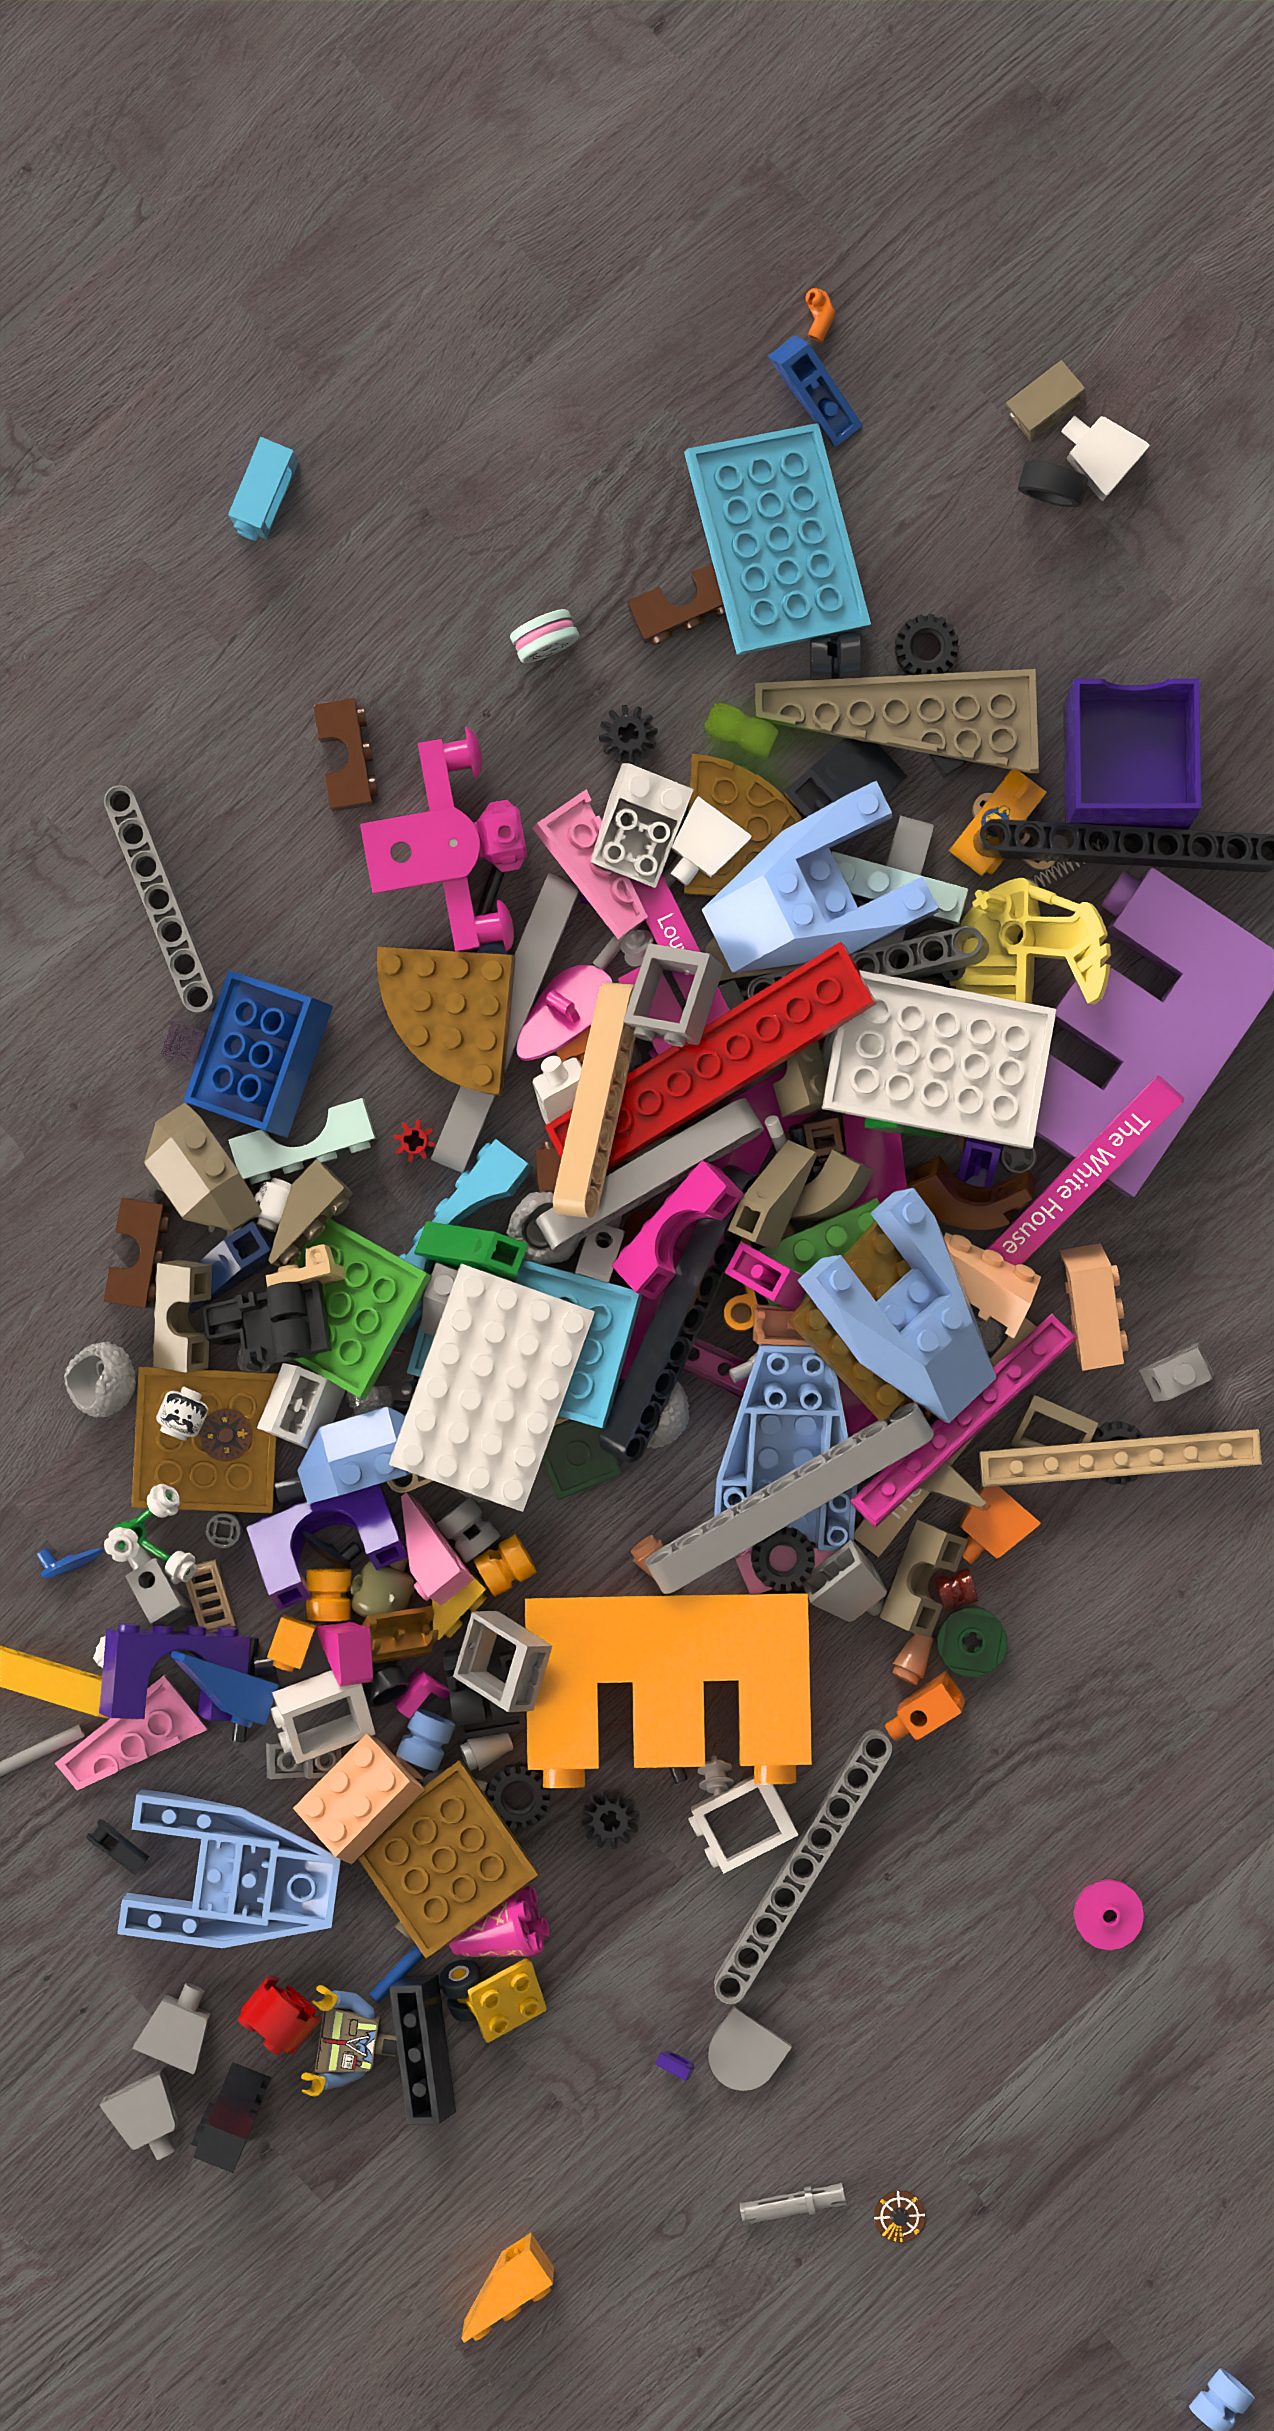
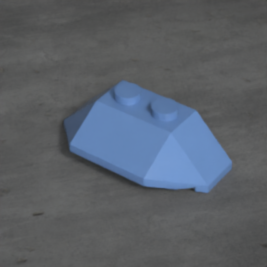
[297,1406,412,1504]

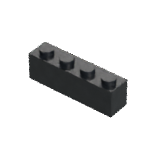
[389,1975,456,2125]

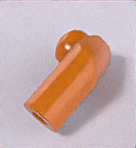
[805,288,836,343]

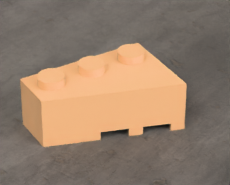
[944,1233,1041,1339]
[1059,1243,1128,1371]

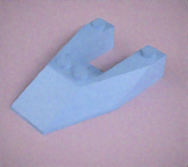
[702,781,939,973]
[798,1188,997,1423]
[117,1789,341,1948]

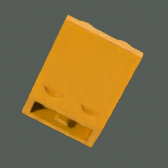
[461,2233,554,2343]

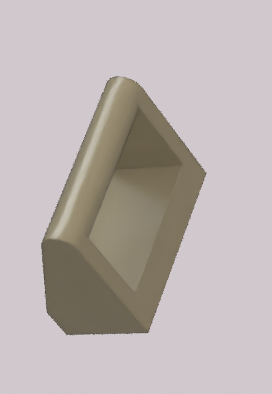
[1010,1394,1099,1448]

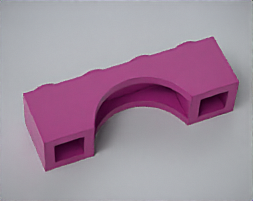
[611,1160,744,1300]

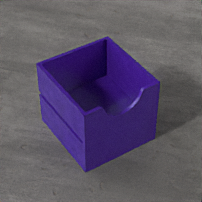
[1063,679,1201,830]

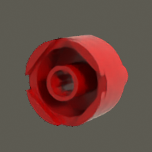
[238,1975,322,2056]

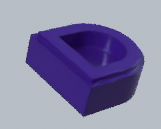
[655,2051,695,2081]

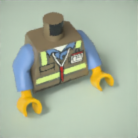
[301,1985,397,2096]

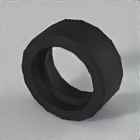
[1017,460,1088,507]

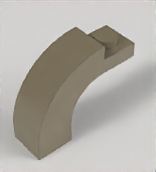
[757,1150,875,1222]

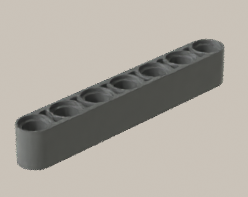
[748,926,989,998]

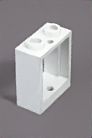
[270,1670,375,1764]
[688,1775,798,1874]

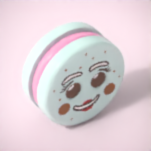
[510,609,580,663]

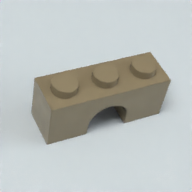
[773,1041,828,1117]
[153,1260,212,1373]
[879,1520,968,1638]

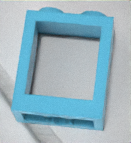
[228,437,299,541]

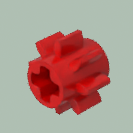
[393,1120,437,1163]

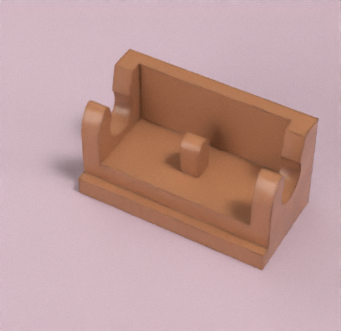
[753,1305,810,1346]

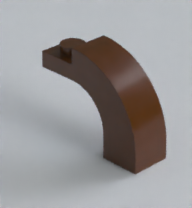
[906,1156,1036,1230]

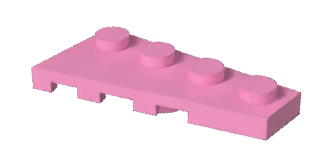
[532,789,648,939]
[55,1674,209,1790]

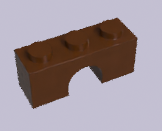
[627,563,726,645]
[313,698,378,812]
[104,1198,171,1309]

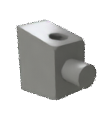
[575,1215,625,1283]
[1139,1342,1214,1402]
[803,1540,887,1622]
[125,1545,193,1625]
[133,1983,211,2075]
[100,2068,180,2160]

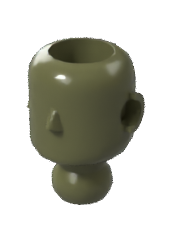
[351,1540,416,1618]

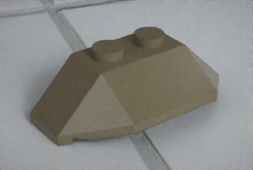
[144,1103,262,1232]

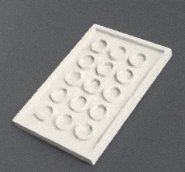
[822,970,1056,1149]
[389,1264,595,1512]

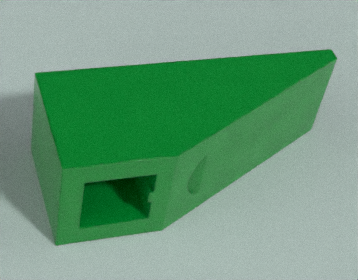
[414,1221,528,1283]

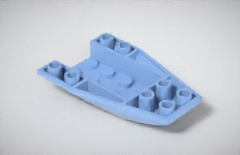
[714,1344,857,1551]

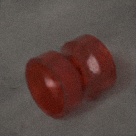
[935,1568,978,1611]

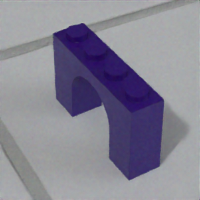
[246,1483,408,1611]
[99,1623,250,1721]

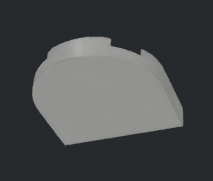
[708,2005,792,2091]

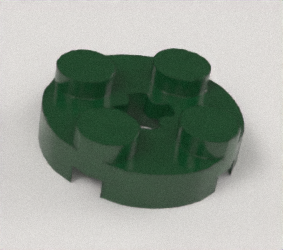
[937,1606,1007,1678]

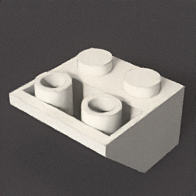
[257,1363,345,1449]

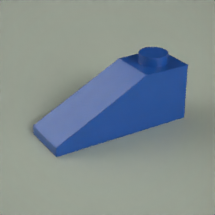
[768,335,863,447]
[171,1651,278,1728]

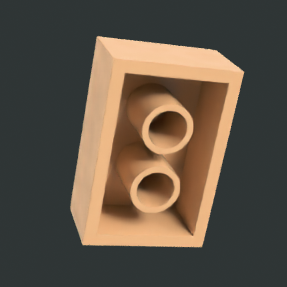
[293,1733,425,1864]

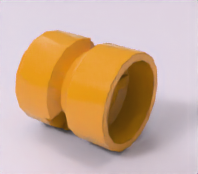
[473,1533,538,1597]
[306,1568,352,1621]

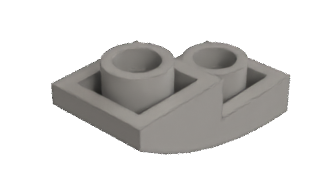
[266,1742,341,1779]

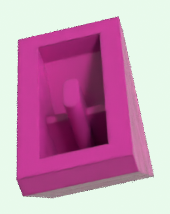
[315,1621,373,1687]

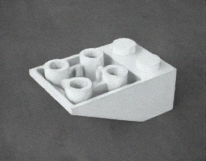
[590,763,694,888]

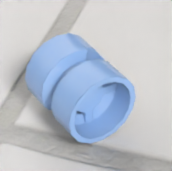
[1189,2368,1255,2431]

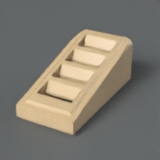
[185,1558,236,1632]

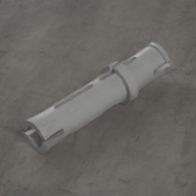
[739,2183,847,2226]

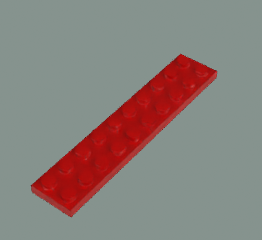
[545,942,877,1171]

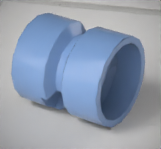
[396,1708,455,1771]

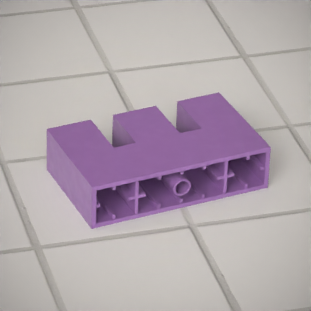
[1035,867,1274,1197]

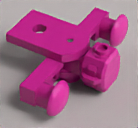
[360,727,528,952]

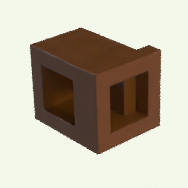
[804,1118,847,1166]

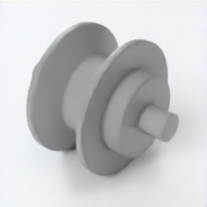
[620,930,655,966]
[698,1755,734,1797]

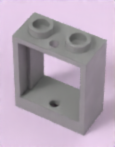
[623,943,724,1047]
[453,1611,553,1712]

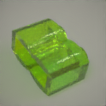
[704,703,778,759]

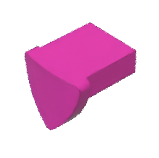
[393,1666,450,1719]

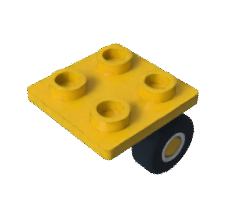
[439,1958,547,2043]

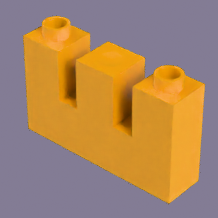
[525,1593,812,1788]

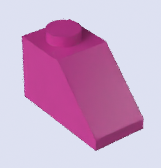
[724,1242,807,1311]

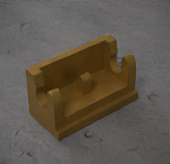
[362,1606,439,1664]

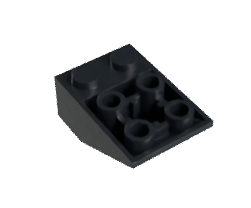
[783,738,907,819]

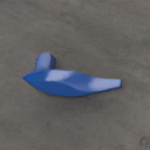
[36,1547,104,1578]

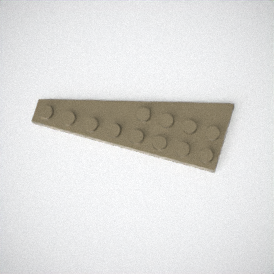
[755,669,1039,773]

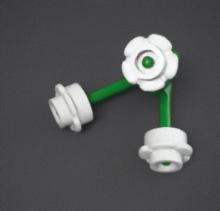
[104,1484,197,1584]

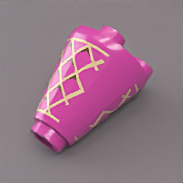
[449,1886,550,1957]

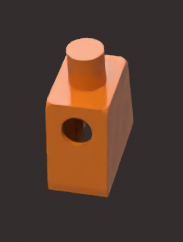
[958,1486,1041,1565]
[885,1670,966,1742]

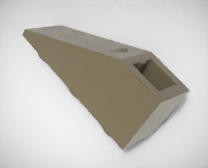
[728,1140,818,1250]
[268,1160,354,1268]

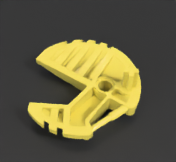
[950,878,1111,1005]

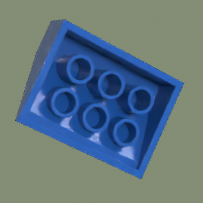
[183,970,333,1138]

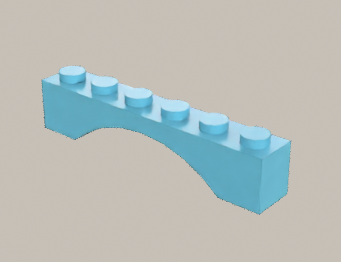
[399,1139,534,1334]

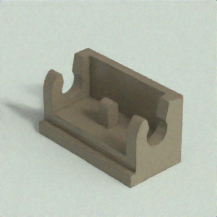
[1006,360,1086,442]

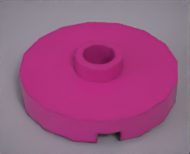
[1073,1879,1144,1950]

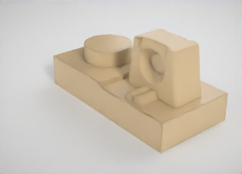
[266,1244,346,1287]

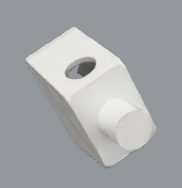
[1061,415,1150,501]
[671,796,752,886]
[532,1056,582,1125]

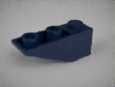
[189,1221,273,1313]

